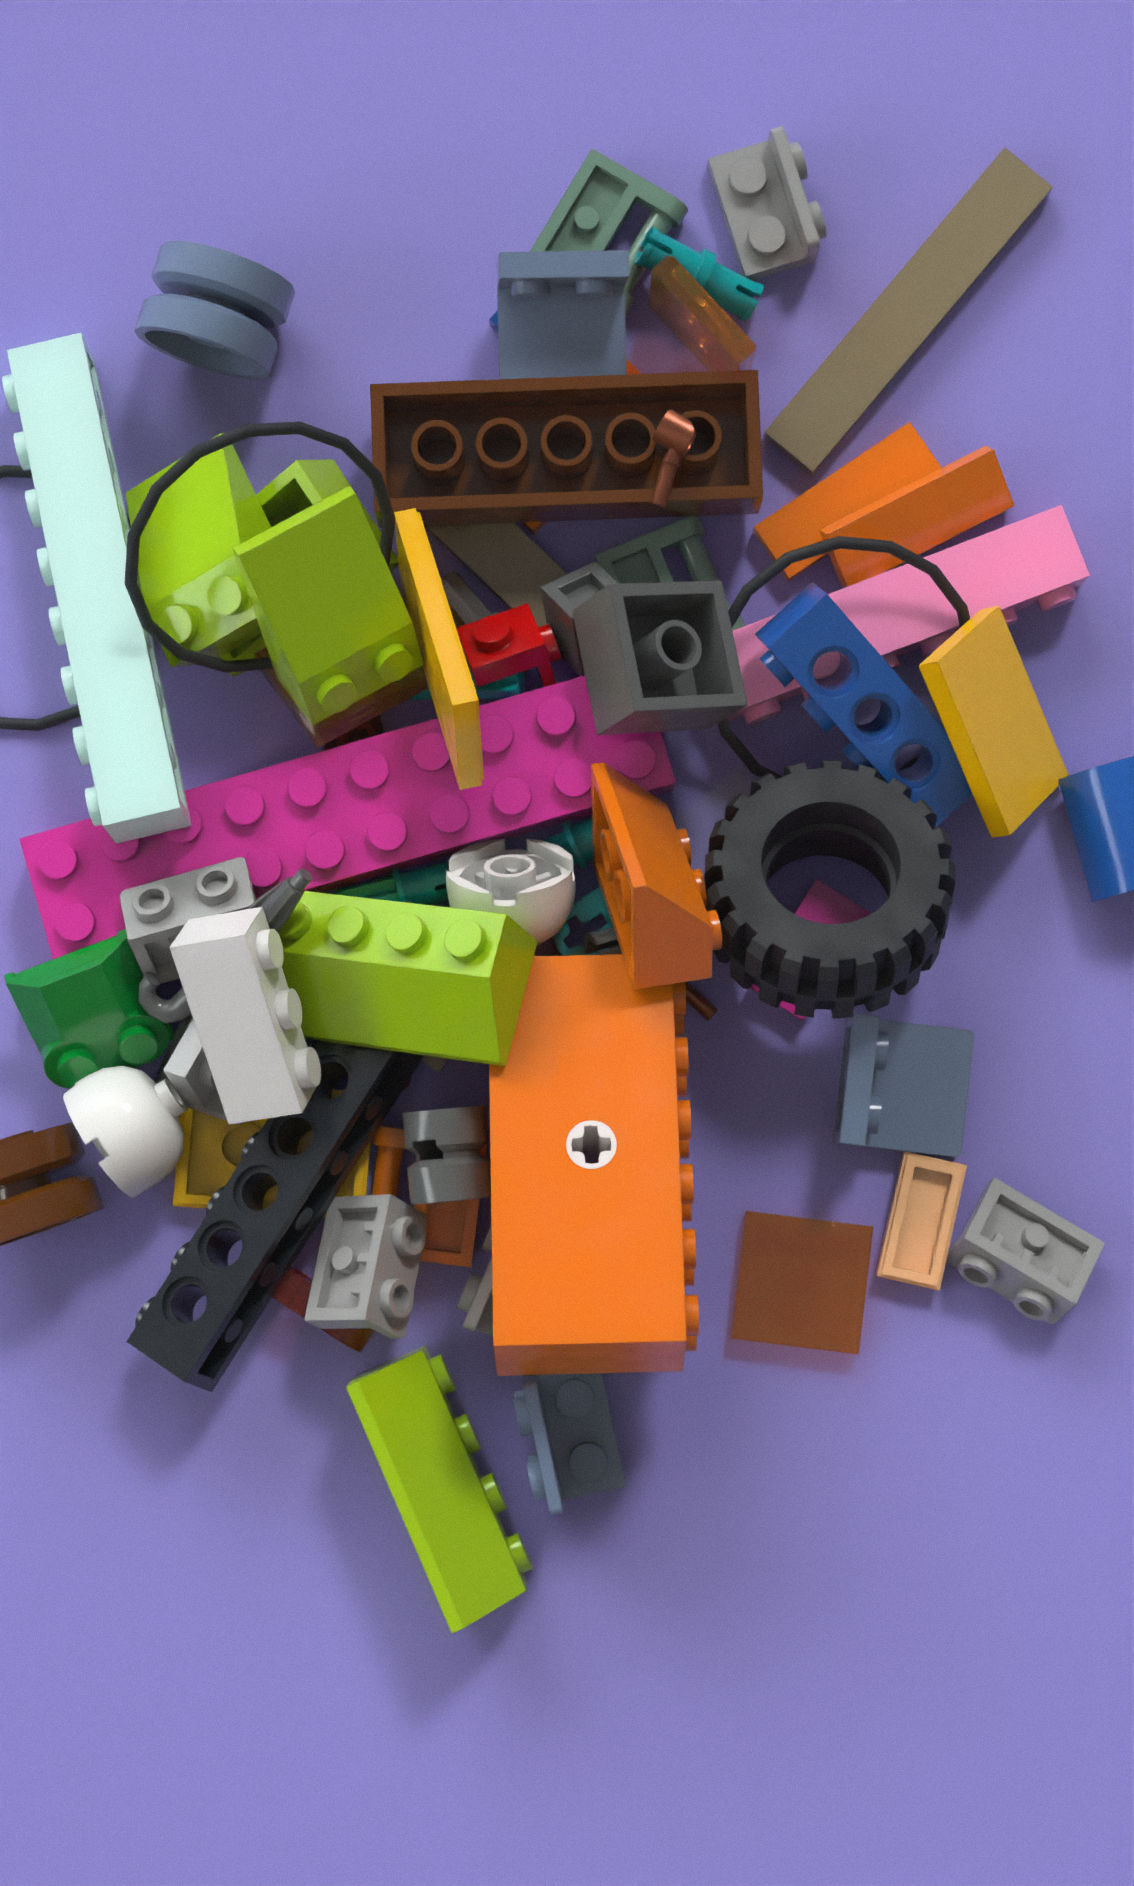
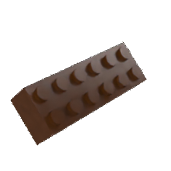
[370,370,763,528]

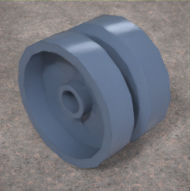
[134,241,295,380]

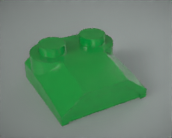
[4,929,174,1089]

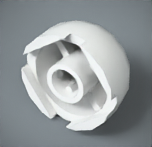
[446,839,576,945]
[63,1066,187,1198]

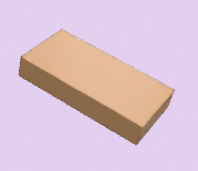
[875,1151,967,1291]

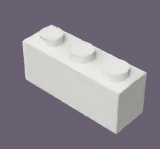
[169,907,321,1124]

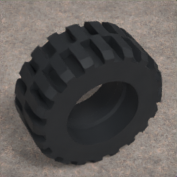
[704,760,956,1019]

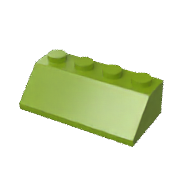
[278,891,538,1067]
[346,1345,534,1633]

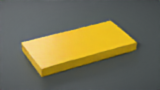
[394,508,484,790]

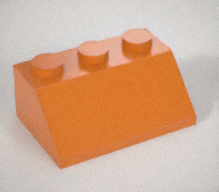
[591,762,722,990]

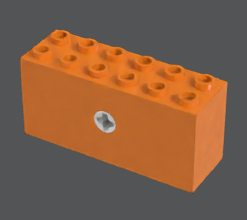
[489,954,699,1376]

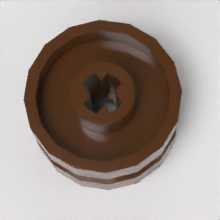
[0,1123,104,1246]

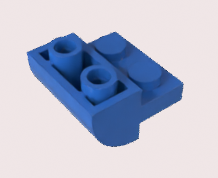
[1058,756,1134,902]

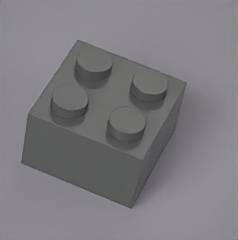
[573,581,748,735]

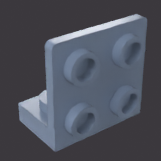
[496,250,629,379]
[833,1013,974,1157]
[513,1373,626,1515]

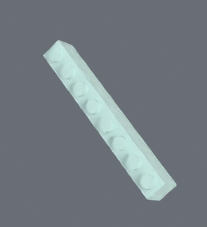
[2,333,192,844]

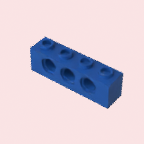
[755,582,973,828]

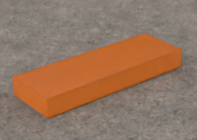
[752,422,942,582]
[819,446,1015,588]

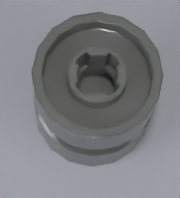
[402,1105,491,1204]

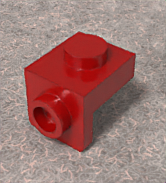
[456,603,561,687]

